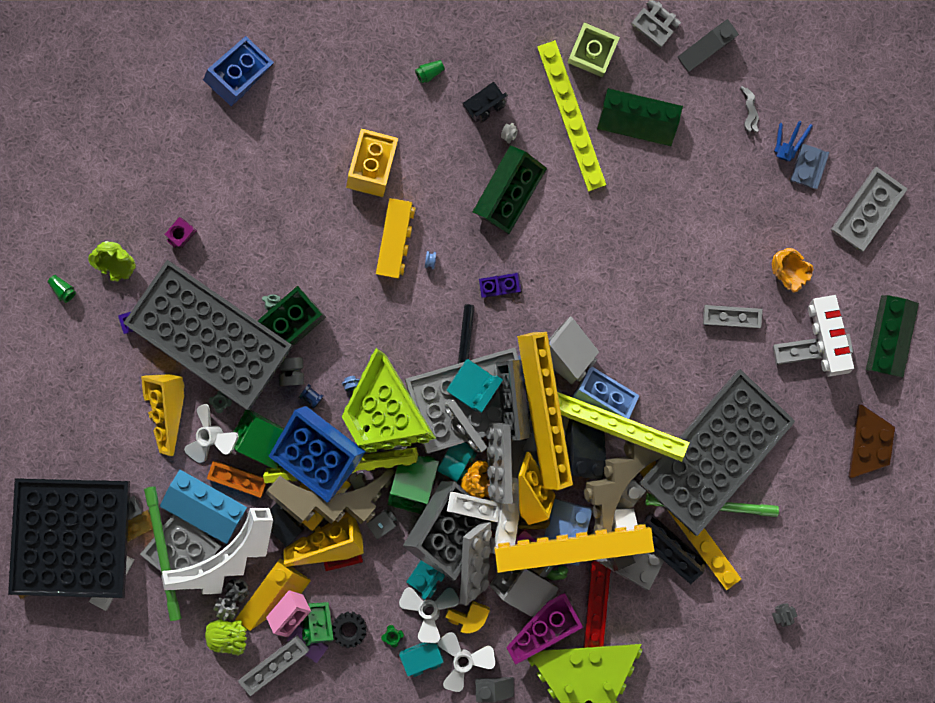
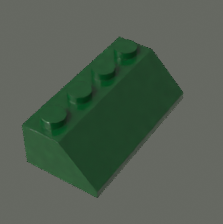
[597,88,683,146]
[472,145,547,234]
[258,286,326,346]
[866,295,919,378]

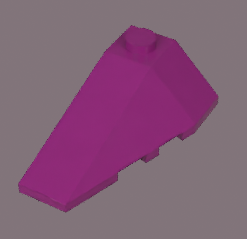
[506,593,583,665]

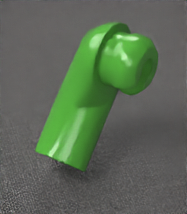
[547,565,568,580]

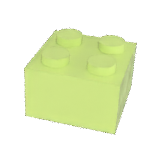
[567,23,620,77]

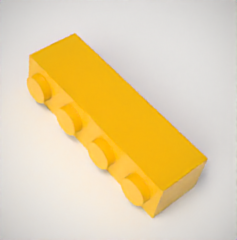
[376,198,416,279]

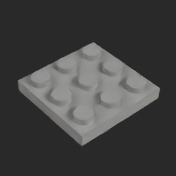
[140,515,222,591]

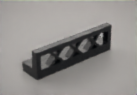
[642,512,706,585]

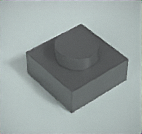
[128,496,144,521]

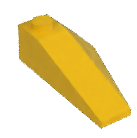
[141,374,184,456]
[284,512,364,567]
[235,558,311,631]

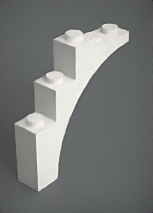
[162,508,273,594]

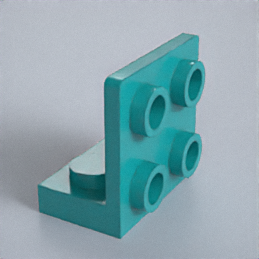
[446,359,503,412]
[406,560,445,600]

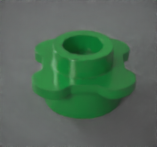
[381,625,404,648]

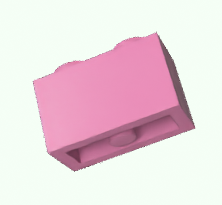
[266,591,311,637]

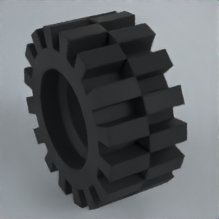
[332,611,367,648]

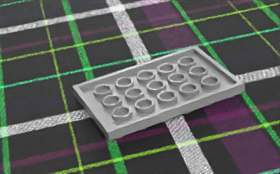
[405,348,532,454]

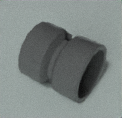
[278,357,304,386]

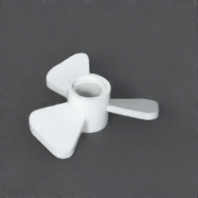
[184,404,239,463]
[399,587,459,643]
[438,632,495,692]

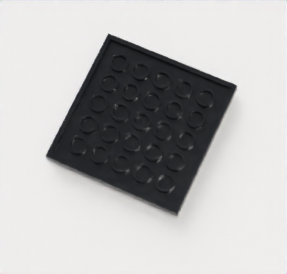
[8,478,130,598]

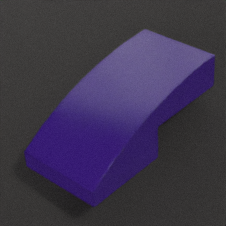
[479,273,522,298]

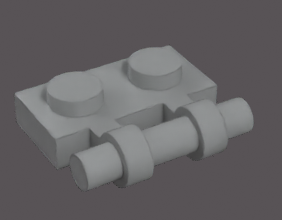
[631,0,681,48]

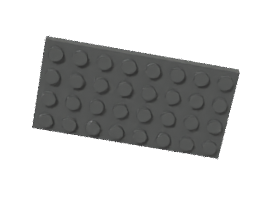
[123,260,293,410]
[640,369,795,536]

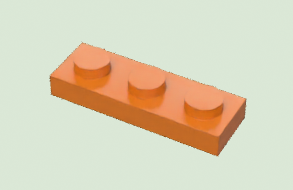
[207,460,267,498]

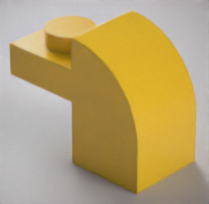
[446,600,490,633]

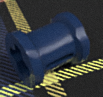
[299,384,324,409]

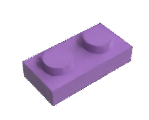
[286,625,328,663]

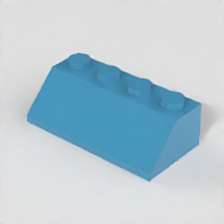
[160,470,247,545]

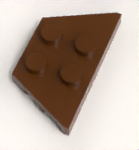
[848,404,895,478]

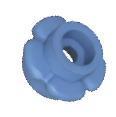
[342,376,360,391]

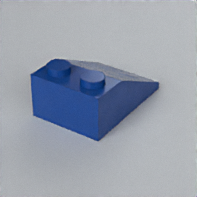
[203,36,274,107]

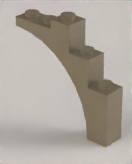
[584,431,675,533]
[265,468,395,524]

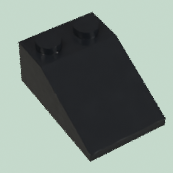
[565,418,606,480]

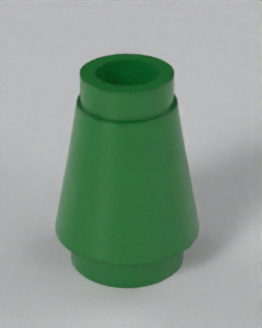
[415,60,445,84]
[47,275,76,303]

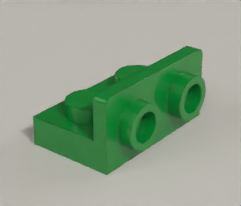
[302,602,334,646]

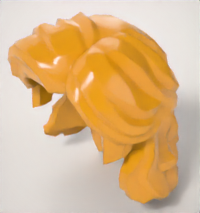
[772,248,814,292]
[461,460,489,499]

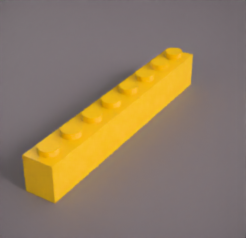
[517,332,573,490]
[494,524,654,573]

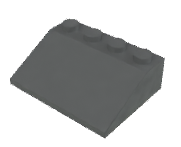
[496,360,533,440]
[403,481,489,580]

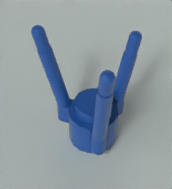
[774,121,813,162]

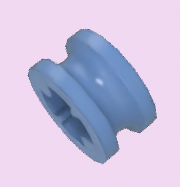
[425,251,436,269]

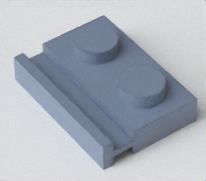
[790,144,829,189]

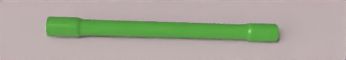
[144,486,181,621]
[646,493,779,517]

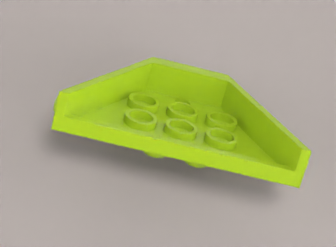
[342,348,436,452]
[527,644,643,703]

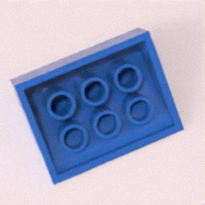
[269,406,366,503]

